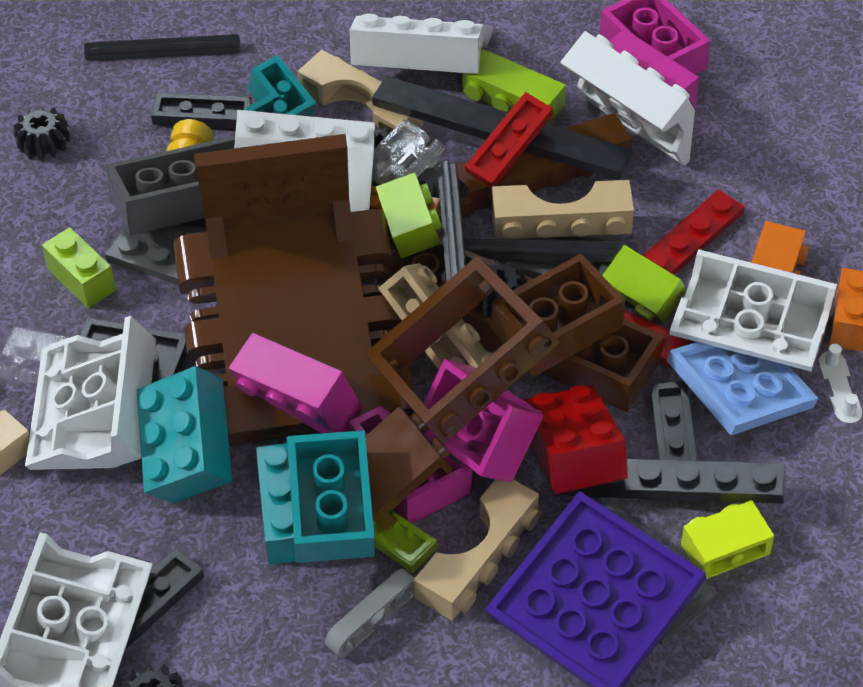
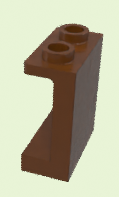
[365,406,454,531]

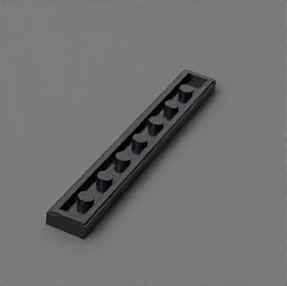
[372,76,632,180]

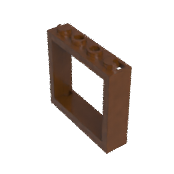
[365,256,560,444]

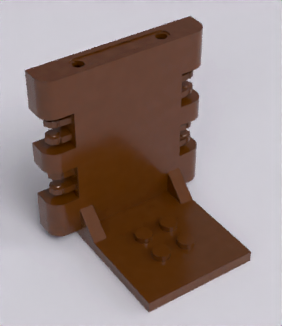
[173,134,415,446]

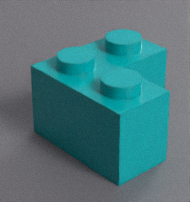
[244,54,316,117]

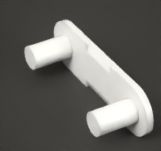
[819,344,862,423]

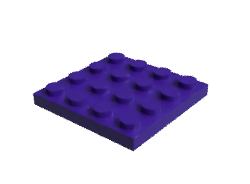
[485,491,707,687]

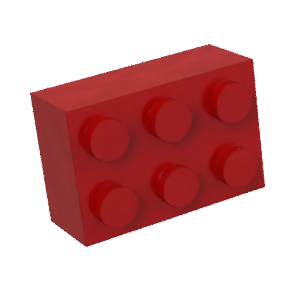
[523,385,628,494]

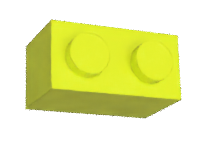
[681,500,774,579]

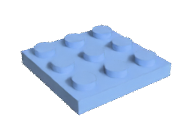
[666,342,818,436]

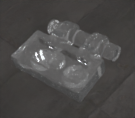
[372,119,445,185]
[0,327,71,388]

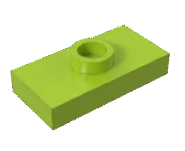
[373,510,438,573]

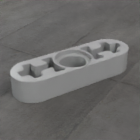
[325,569,415,658]

